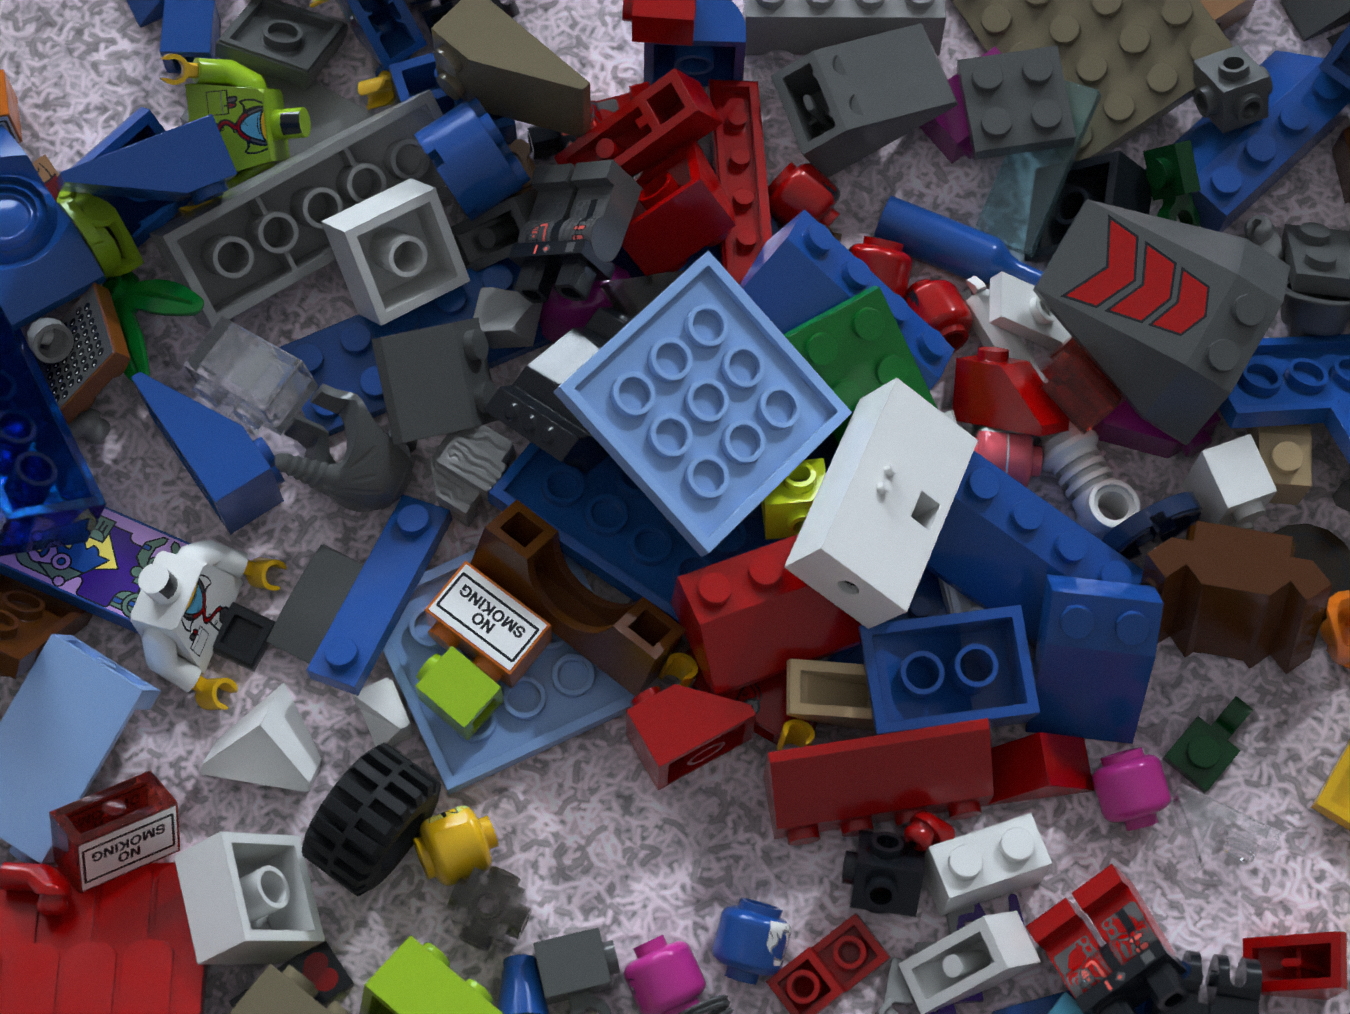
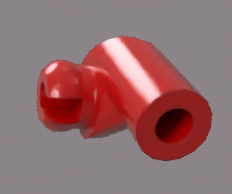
[904,811,955,853]
[0,862,72,915]

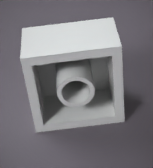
[321,178,470,326]
[174,831,325,964]

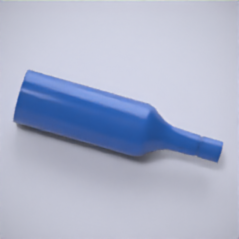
[874,195,1043,286]

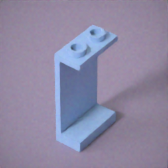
[0,634,161,864]

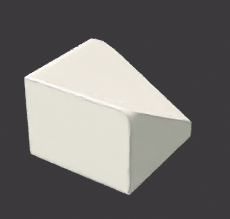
[352,677,414,746]

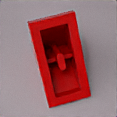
[987,732,1094,806]
[1243,931,1347,1000]

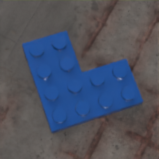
[1218,334,1350,465]

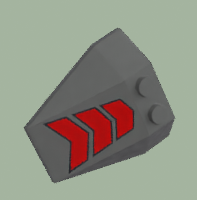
[1033,199,1290,445]

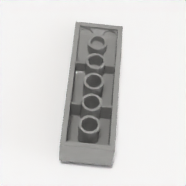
[149,90,452,329]

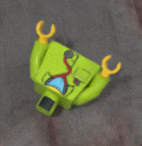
[159,53,311,214]

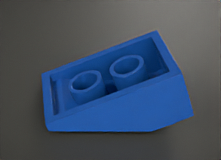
[56,114,237,206]
[131,372,285,535]
[1025,574,1164,744]
[858,605,1040,735]

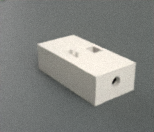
[784,378,978,629]

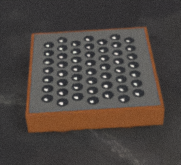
[31,282,131,428]

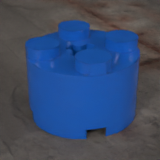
[414,97,531,222]

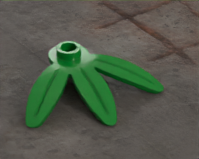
[102,271,204,382]

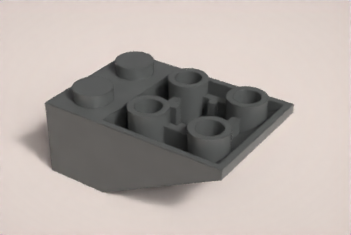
[771,23,958,178]

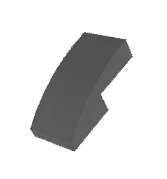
[266,544,364,664]

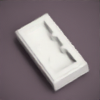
[989,271,1080,357]

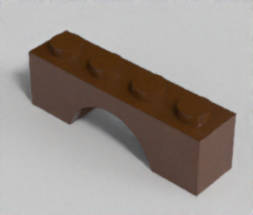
[470,499,686,697]

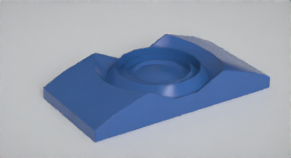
[0,125,106,331]

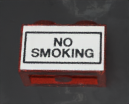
[49,770,180,894]

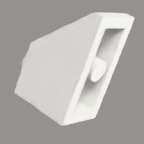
[898,911,1041,1014]

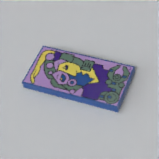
[0,465,191,634]

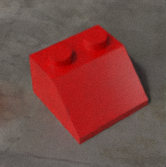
[621,137,736,282]
[626,684,756,790]

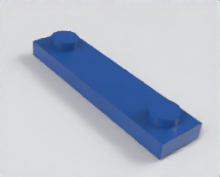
[306,494,453,696]

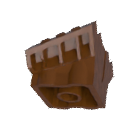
[1140,521,1332,674]

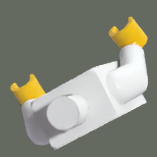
[130,540,287,710]

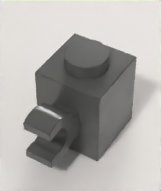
[533,927,620,1014]

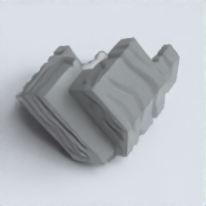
[430,425,516,527]

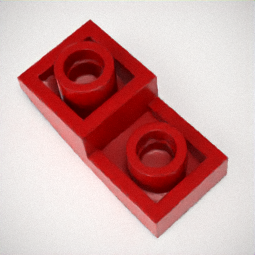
[766,913,892,1014]

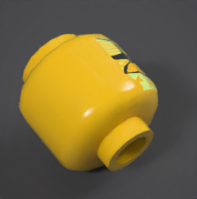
[413,805,499,886]

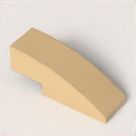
[786,659,875,731]

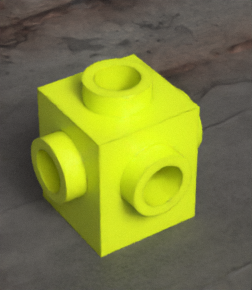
[761,458,826,540]

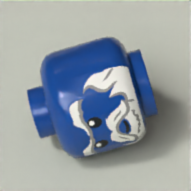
[712,898,791,985]

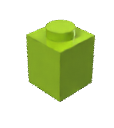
[415,646,504,741]

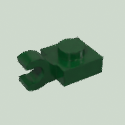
[1143,140,1201,227]
[1162,696,1253,794]

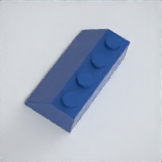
[1145,50,1350,233]
[740,209,955,391]
[925,451,1143,646]

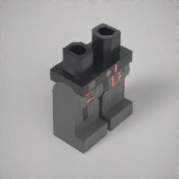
[508,160,642,303]

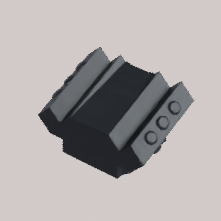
[484,306,633,474]

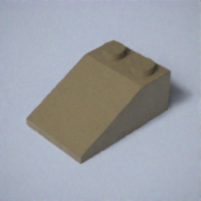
[431,0,591,137]

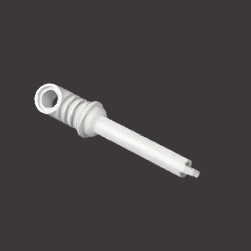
[960,276,1140,540]

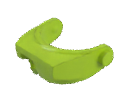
[57,191,144,279]

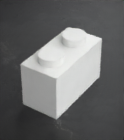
[1181,434,1277,530]
[924,813,1053,917]

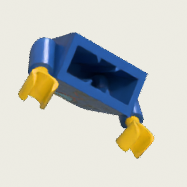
[309,0,427,110]

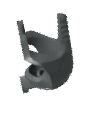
[275,384,418,512]

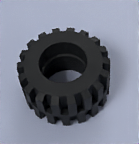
[301,743,441,896]

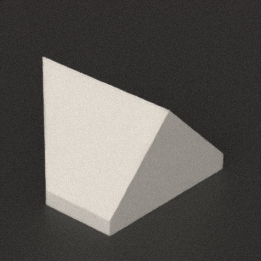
[201,683,322,793]

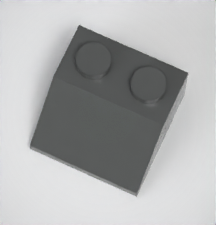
[371,317,498,445]

